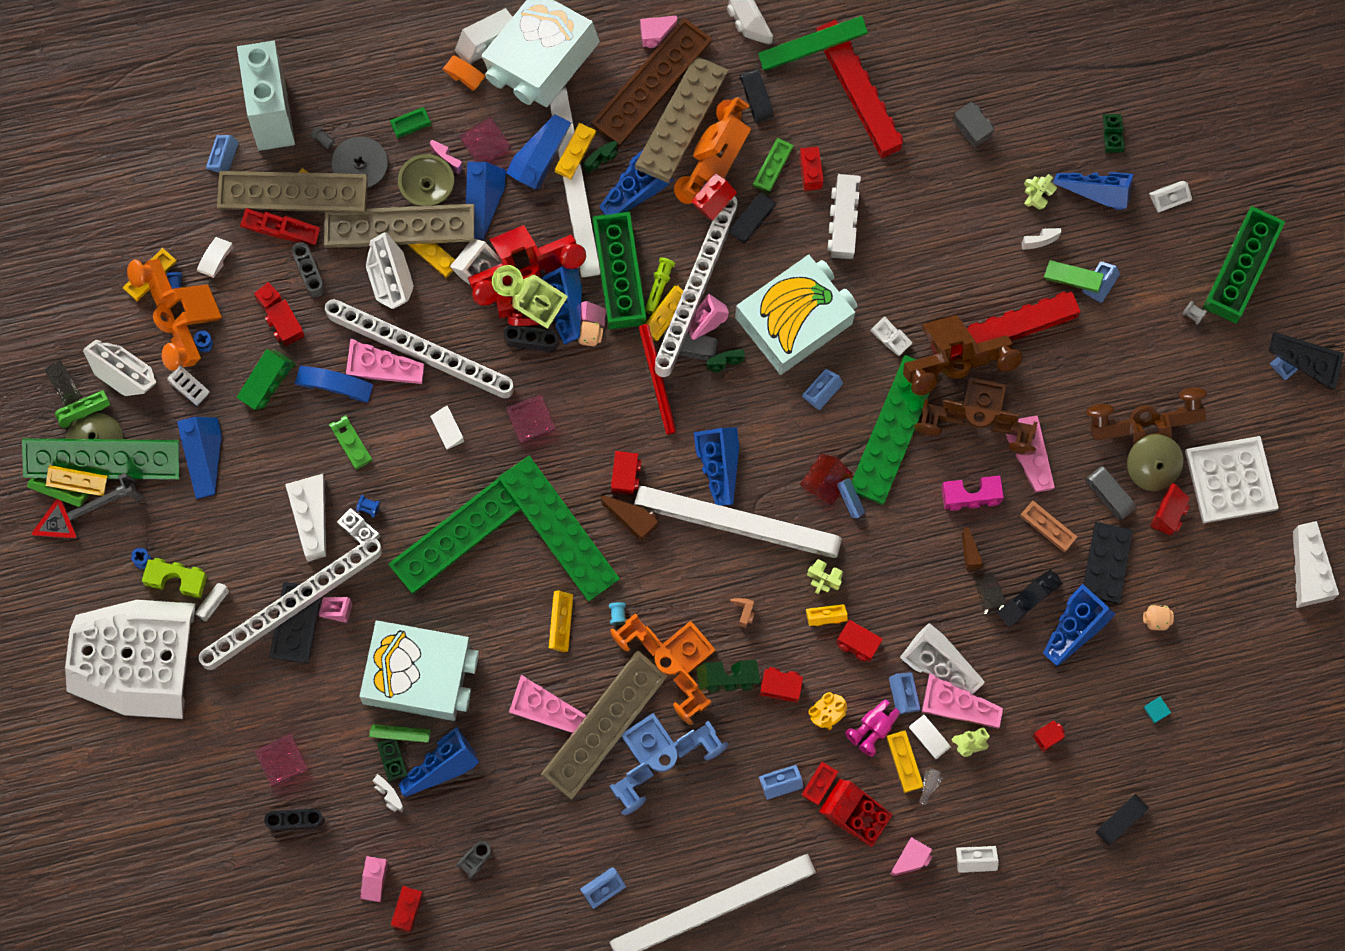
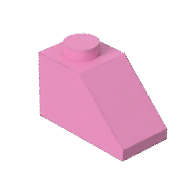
[640,16,677,48]
[890,837,933,876]
[361,856,388,902]

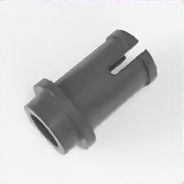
[311,127,335,150]

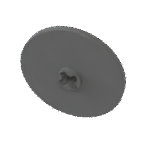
[332,137,388,189]

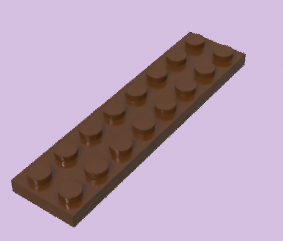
[591,18,713,147]

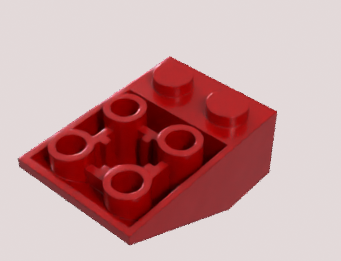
[819,779,893,847]

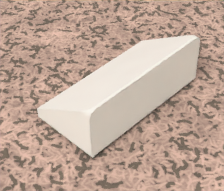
[1149,181,1192,212]
[430,406,464,450]
[195,583,229,622]
[956,846,998,873]

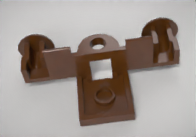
[903,315,1023,395]
[914,377,1038,455]
[1086,387,1207,468]

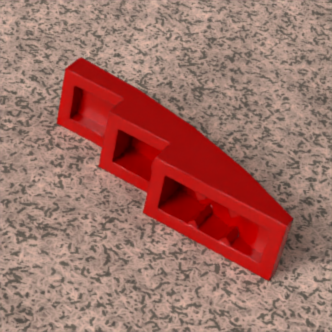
[240,208,320,246]

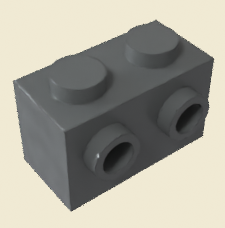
[952,101,994,148]

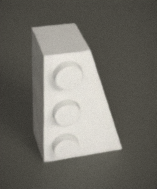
[455,8,513,65]

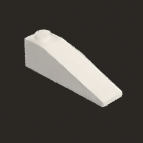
[900,623,985,694]

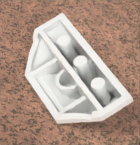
[727,0,773,45]
[366,232,414,309]
[83,340,156,396]

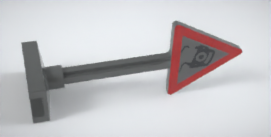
[32,473,144,539]

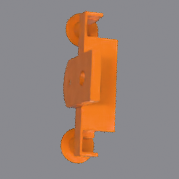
[674,97,751,204]

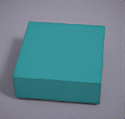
[1143,696,1171,724]

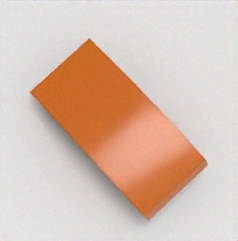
[442,55,485,91]

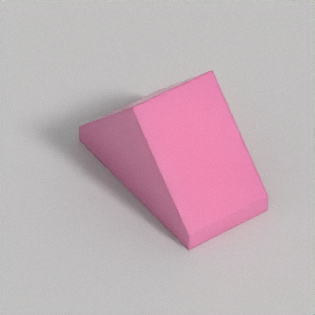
[580,301,606,327]
[318,597,352,623]

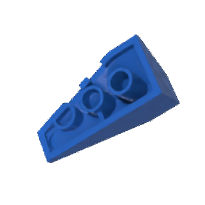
[506,114,572,190]
[599,150,674,215]
[466,161,506,240]
[1054,172,1134,210]
[540,267,582,344]
[177,417,222,499]
[694,427,739,506]
[1043,584,1116,667]
[399,727,479,797]

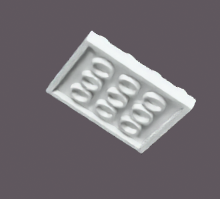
[1185,436,1279,523]

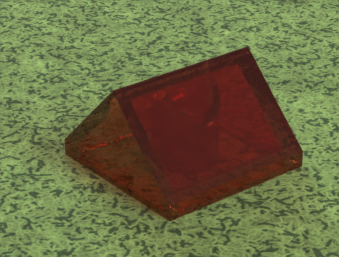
[800,453,853,505]

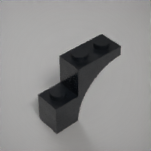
[997,569,1063,627]

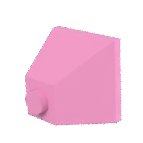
[688,294,729,340]

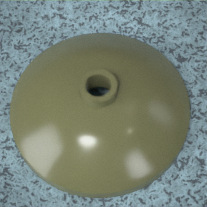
[398,154,454,206]
[66,413,124,439]
[1127,434,1183,491]

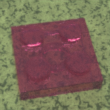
[459,117,511,163]
[506,394,555,444]
[255,734,308,787]

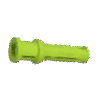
[645,258,675,315]

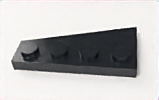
[1269,332,1344,390]

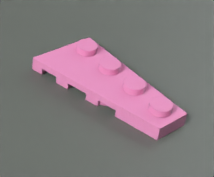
[346,339,424,384]
[1006,415,1055,493]
[922,674,1003,729]
[509,675,586,733]

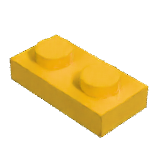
[806,604,848,626]

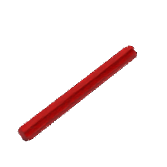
[639,324,676,435]

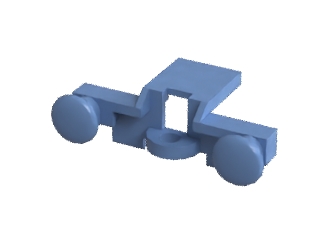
[610,713,728,815]

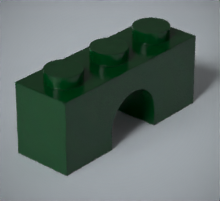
[696,660,761,693]

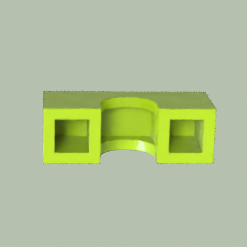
[142,558,207,599]

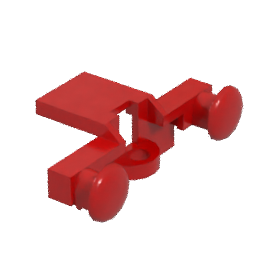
[468,225,586,306]

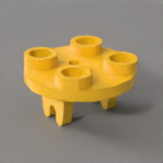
[808,692,847,730]

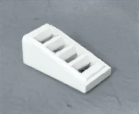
[167,366,210,406]

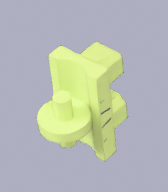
[1024,174,1057,210]
[807,559,843,594]
[952,728,990,757]

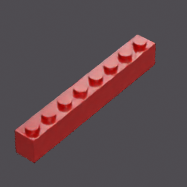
[816,19,903,159]
[930,292,1081,361]

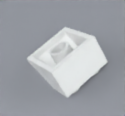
[450,239,502,285]

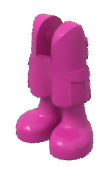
[845,699,900,757]

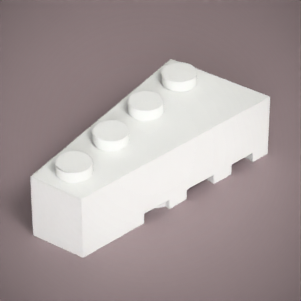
[828,174,861,259]
[285,474,326,562]
[1293,521,1339,608]

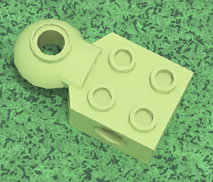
[492,265,568,329]

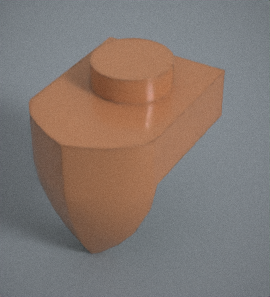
[730,598,755,628]

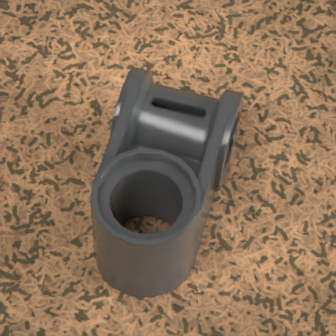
[456,841,492,880]

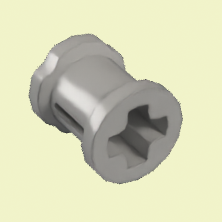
[1182,301,1207,325]

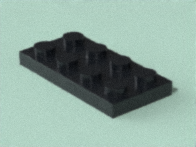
[1083,522,1133,605]
[269,582,321,664]

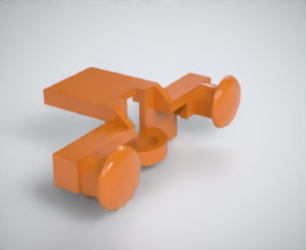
[127,259,222,371]
[610,613,716,725]

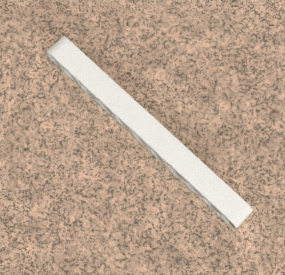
[550,87,600,278]
[655,197,738,377]
[325,299,514,398]
[634,486,842,558]
[199,538,382,670]
[610,854,816,951]

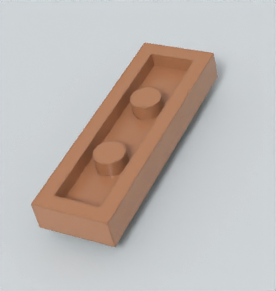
[1020,501,1077,553]

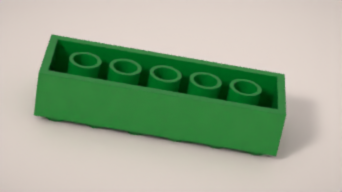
[1202,206,1285,324]
[593,212,646,330]

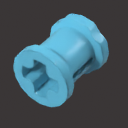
[609,602,627,625]

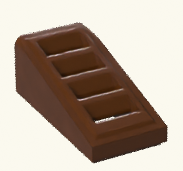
[962,527,983,570]

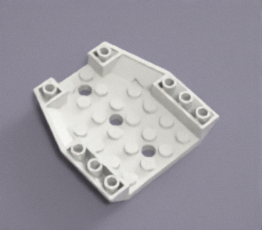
[65,600,195,719]

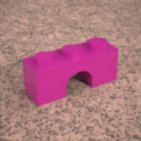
[941,476,1004,511]

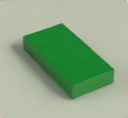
[390,107,431,139]

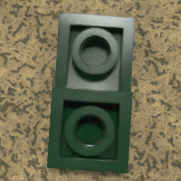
[1102,114,1125,153]
[584,141,618,174]
[706,349,745,372]
[377,739,407,781]

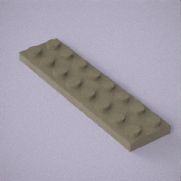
[635,57,728,183]
[217,171,368,213]
[324,204,475,248]
[540,651,667,800]

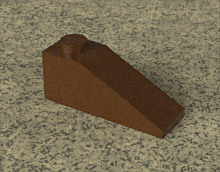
[601,495,658,542]

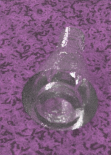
[919,768,943,805]

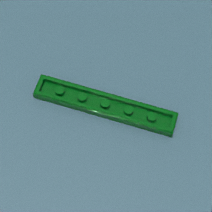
[758,16,868,71]

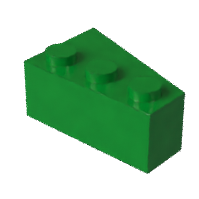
[236,349,296,410]

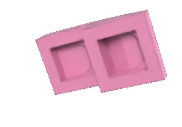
[430,140,462,174]

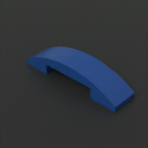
[295,366,373,403]

